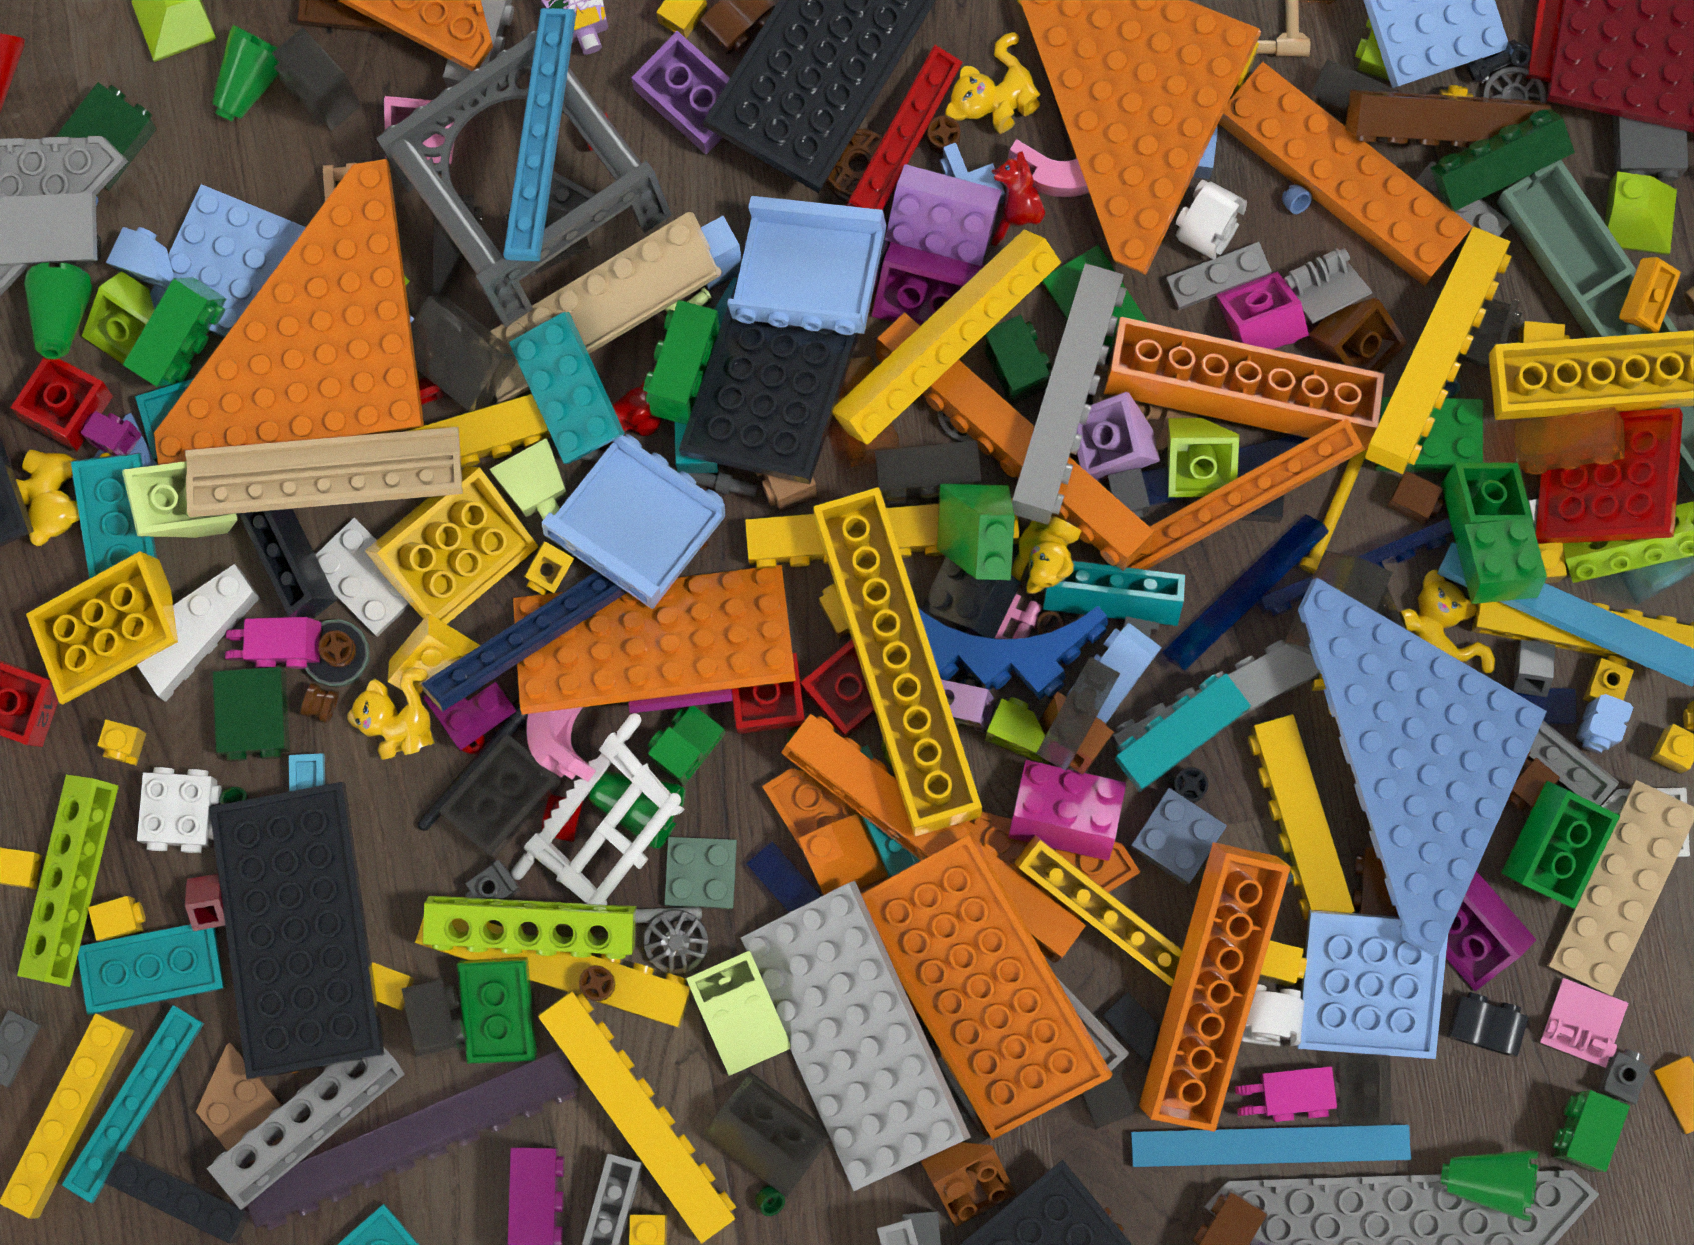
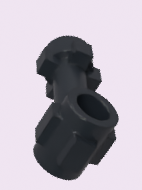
[1467,39,1531,83]

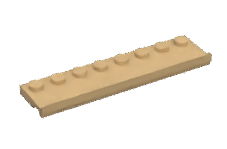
[471,212,722,404]
[185,427,463,517]

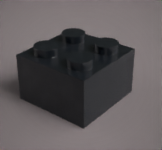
[920,557,1021,639]

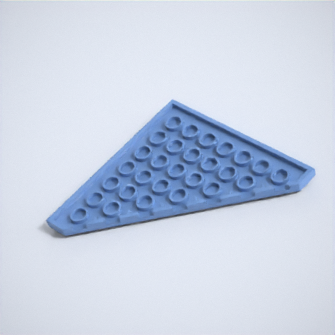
[1298,578,1547,956]

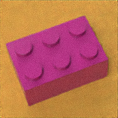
[1008,760,1126,861]

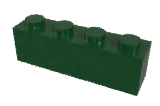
[1430,109,1575,212]

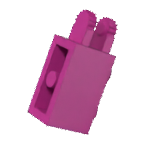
[225,617,321,669]
[1235,1067,1337,1122]

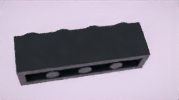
[239,509,337,618]
[105,1151,252,1244]

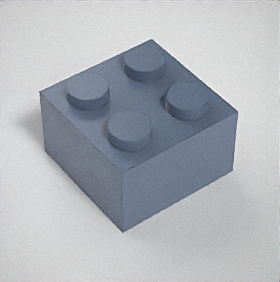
[1129,788,1227,886]

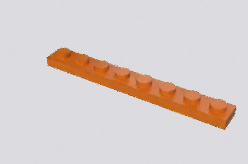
[1116,418,1365,570]

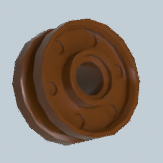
[826,129,882,202]

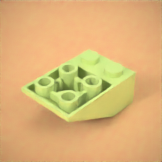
[686,951,791,1076]

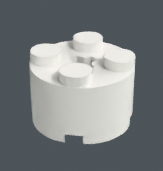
[1176,180,1247,260]
[1242,984,1304,1046]

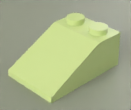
[122,461,238,538]

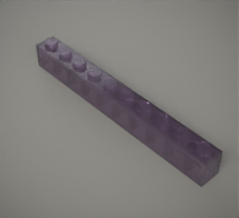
[247,1049,581,1231]

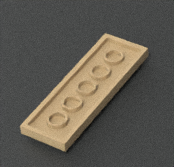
[1547,780,1694,996]

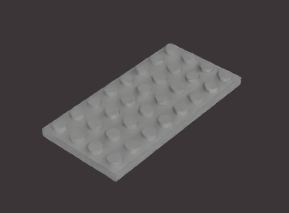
[741,881,971,1191]

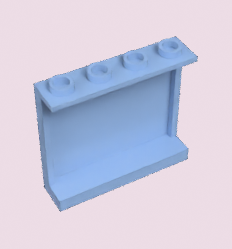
[727,196,886,335]
[541,434,725,609]

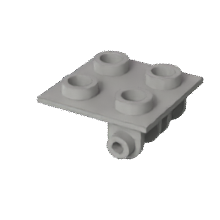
[1284,248,1372,323]

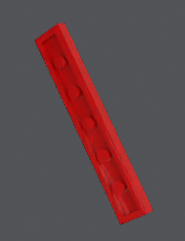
[845,45,963,210]

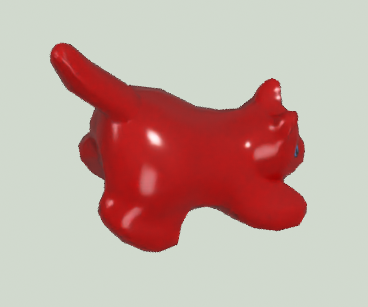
[991,151,1046,246]
[606,368,662,445]

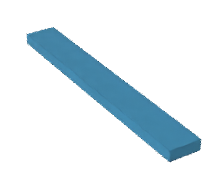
[503,8,576,261]
[1437,542,1694,687]
[1131,1125,1411,1167]

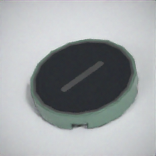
[305,619,370,688]

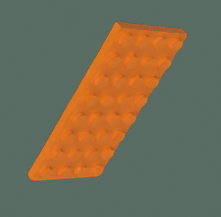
[513,565,796,715]
[861,832,1113,1140]

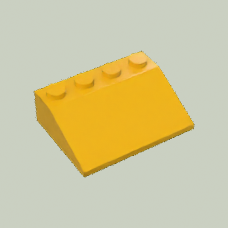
[365,466,539,624]
[26,551,178,705]

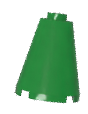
[212,25,292,122]
[24,262,93,359]
[589,771,686,849]
[1441,1150,1539,1222]

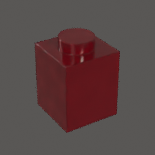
[185,874,225,931]

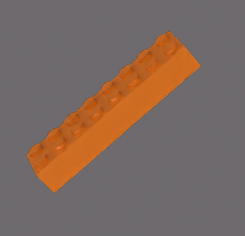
[1218,62,1473,287]
[1104,317,1385,450]
[1139,842,1291,1132]

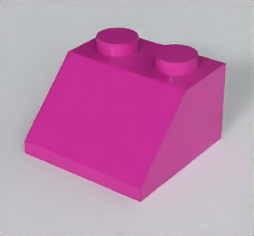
[1216,271,1309,349]

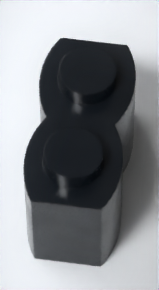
[1447,992,1529,1057]

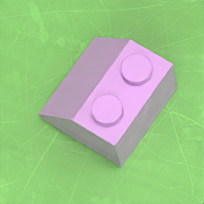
[1076,392,1160,482]

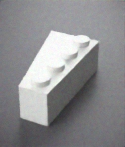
[137,564,260,702]

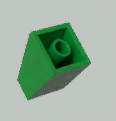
[937,484,1015,580]

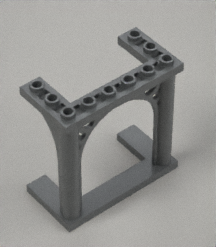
[376,31,672,328]

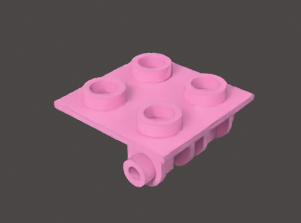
[1540,978,1628,1068]

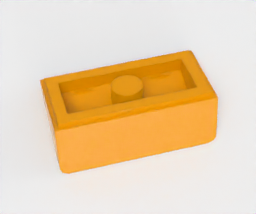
[1619,257,1681,333]
[1653,1056,1694,1134]

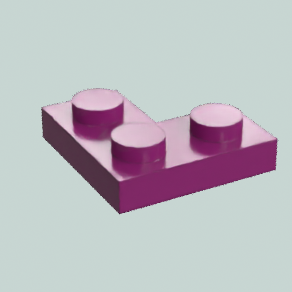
[423,682,516,751]

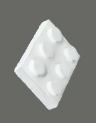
[316,518,410,637]

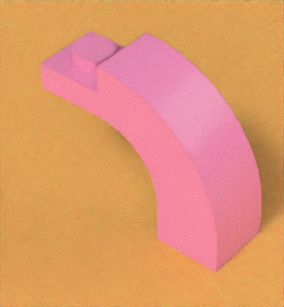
[1008,139,1089,197]
[527,707,596,782]

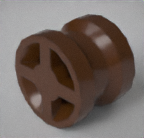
[927,116,960,155]
[319,630,356,668]
[301,683,339,724]
[579,965,616,1002]

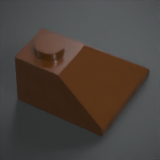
[1309,298,1408,372]

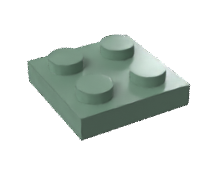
[665,837,737,909]

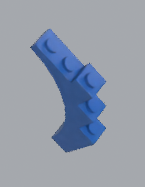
[918,606,1108,700]

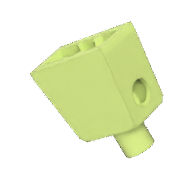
[490,438,567,520]

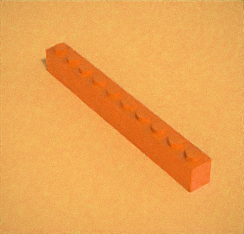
[875,312,1155,571]
[781,714,1086,964]

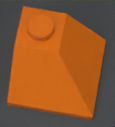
[798,813,888,896]

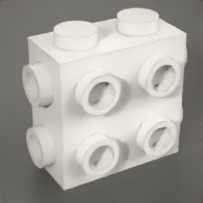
[137,767,222,853]

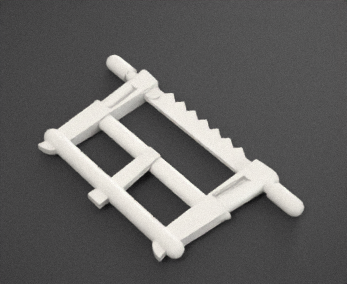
[511,713,685,905]

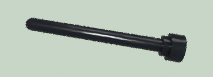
[418,697,528,831]

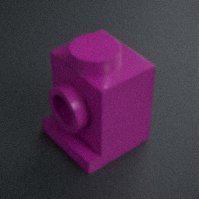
[81,411,142,456]

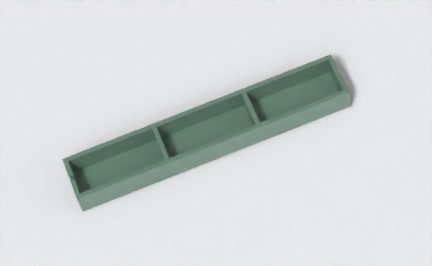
[1496,160,1694,493]

